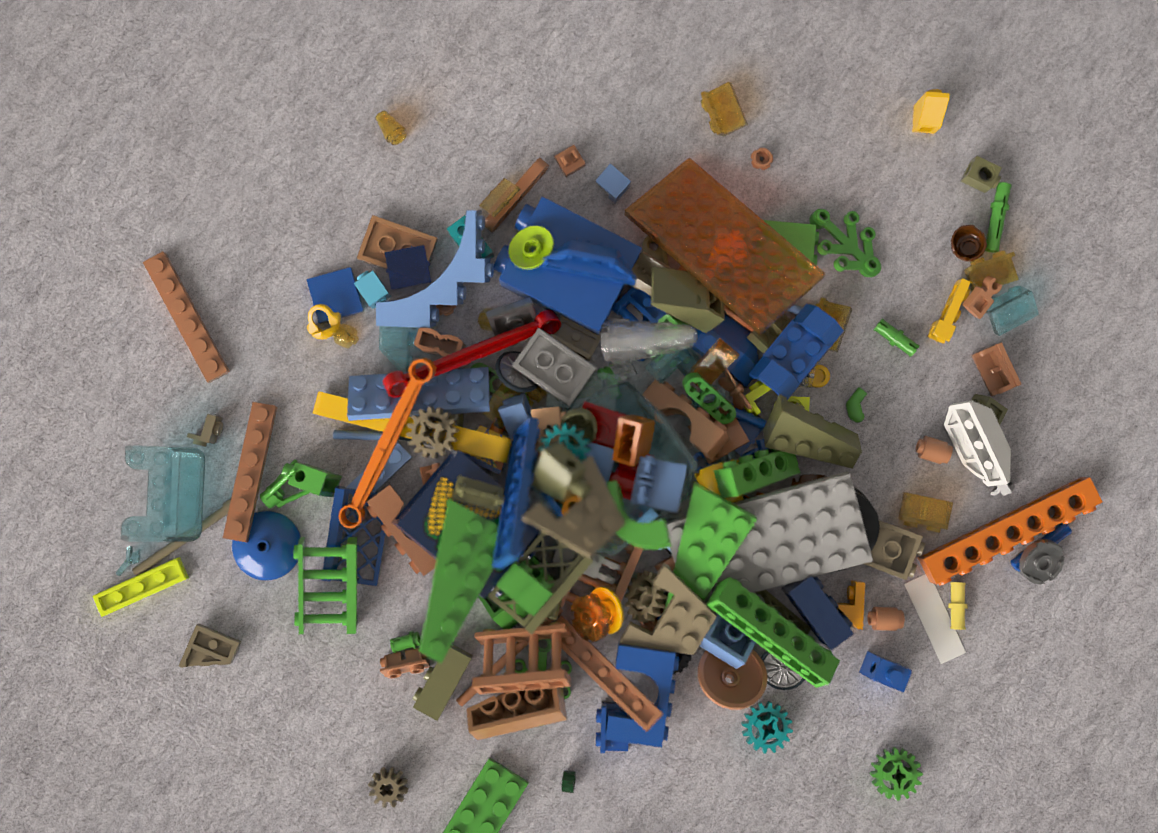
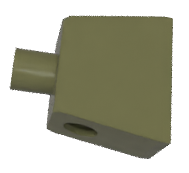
[532,441,591,501]

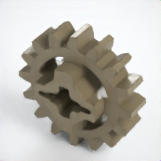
[406,407,459,458]
[624,571,668,623]

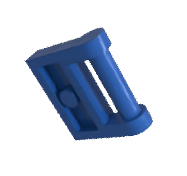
[612,287,668,340]

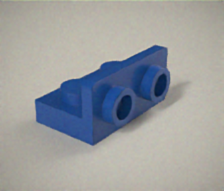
[596,702,628,753]

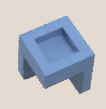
[596,163,631,203]

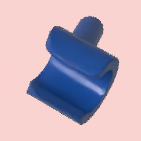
[740,439,769,457]

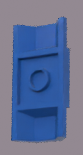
[748,303,844,400]

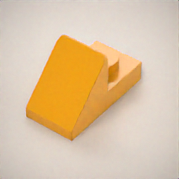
[837,580,865,630]

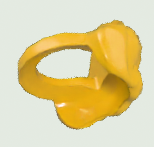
[307,304,341,340]

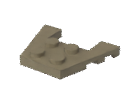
[521,455,625,558]
[620,563,717,655]

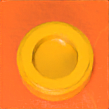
[806,365,830,388]

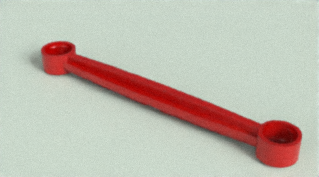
[383,309,561,398]

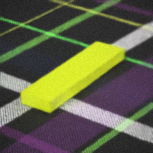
[93,557,189,617]

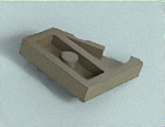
[179,624,241,668]

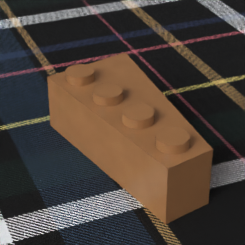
[466,668,567,740]

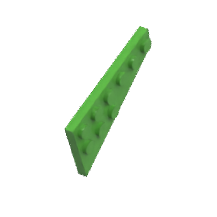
[663,482,757,612]
[419,499,498,664]

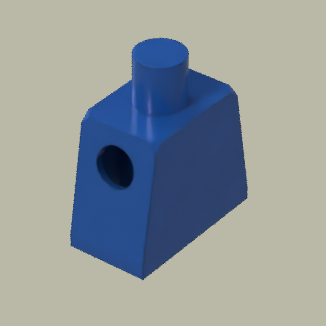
[859,651,912,693]

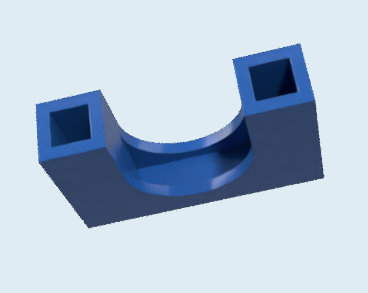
[605,641,679,748]

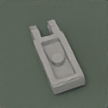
[552,541,621,584]

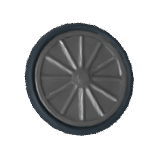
[495,351,539,392]
[761,650,805,690]

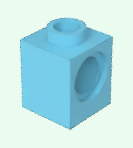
[354,270,392,309]

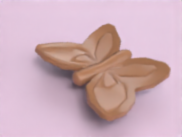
[718,369,752,410]

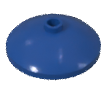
[232,511,301,581]

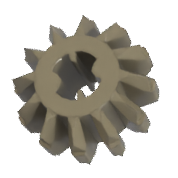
[368,767,409,808]

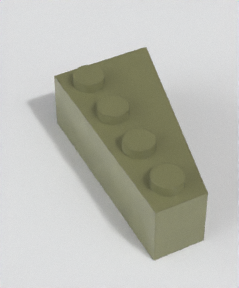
[763,395,862,469]

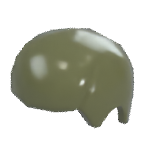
[561,408,597,445]

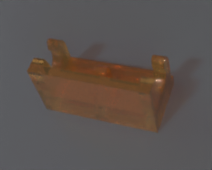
[688,338,740,389]

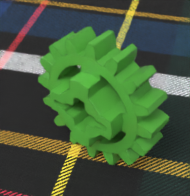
[870,747,923,801]

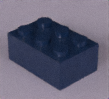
[781,575,854,651]

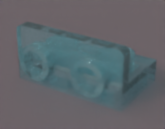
[986,286,1039,336]

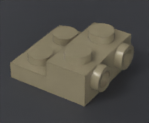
[864,520,926,581]

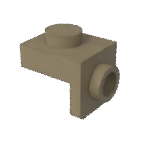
[187,414,223,447]

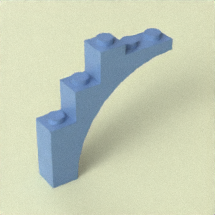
[376,210,494,328]

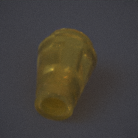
[375,111,407,145]

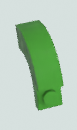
[607,481,672,550]

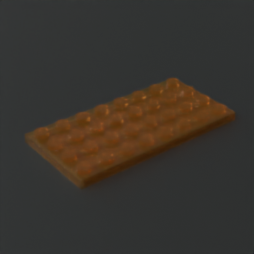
[624,157,826,335]

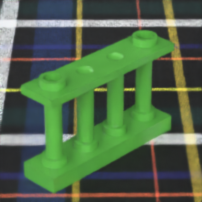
[294,537,357,634]

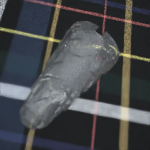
[601,319,697,366]

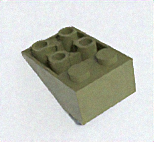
[651,267,725,333]

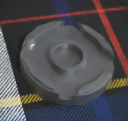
[1019,539,1065,585]

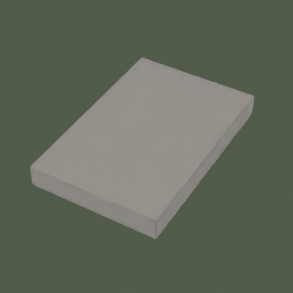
[512,328,597,407]

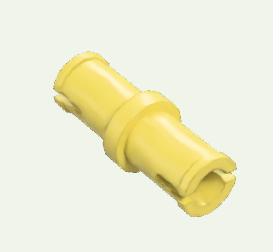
[948,582,968,630]

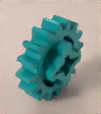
[538,422,591,461]
[741,701,793,754]

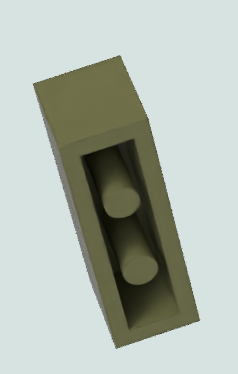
[412,644,473,721]

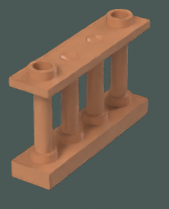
[560,535,643,610]
[472,622,571,694]

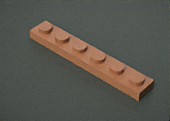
[143,251,230,383]
[223,402,277,543]
[556,615,664,732]

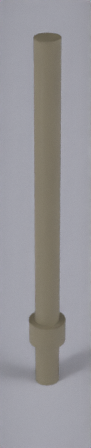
[132,498,231,576]

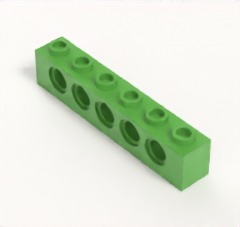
[707,577,840,688]

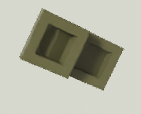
[746,306,791,353]

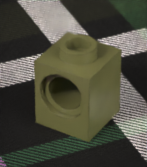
[961,156,1002,193]

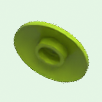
[508,226,554,269]

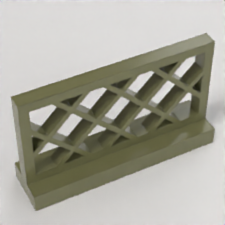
[488,532,594,635]

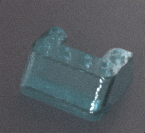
[121,445,205,542]

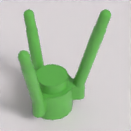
[260,459,310,509]

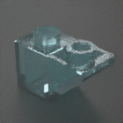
[379,326,414,372]

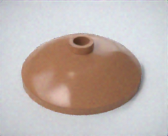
[698,649,767,710]

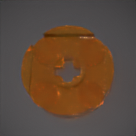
[571,593,613,642]

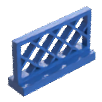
[321,485,385,586]

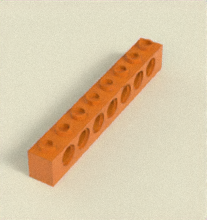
[917,477,1103,586]

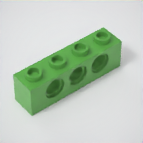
[714,448,800,498]

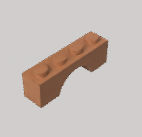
[638,379,730,460]
[366,483,436,576]

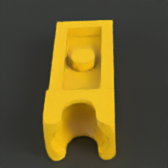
[927,278,971,344]

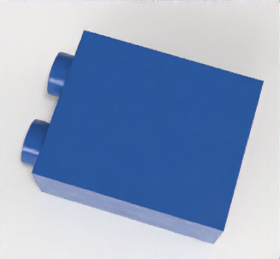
[494,197,642,335]

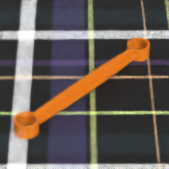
[338,358,436,528]

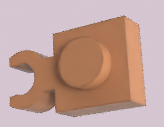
[962,275,1002,319]

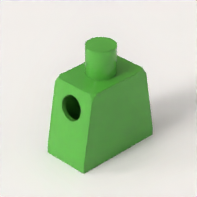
[282,462,342,498]

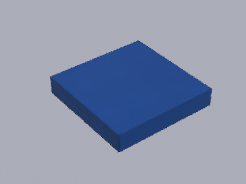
[306,267,364,324]

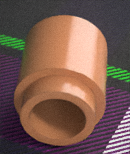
[915,436,953,464]
[867,607,905,631]

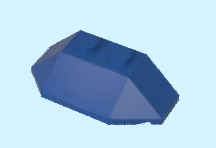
[542,238,637,286]
[677,314,759,388]

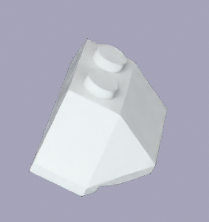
[944,400,1011,486]

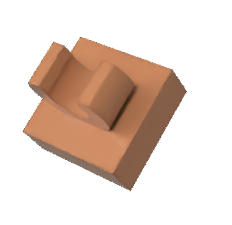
[554,145,586,177]

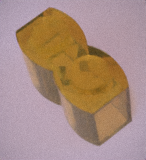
[898,492,953,533]

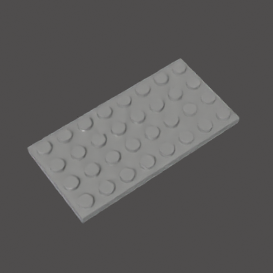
[666,471,873,603]

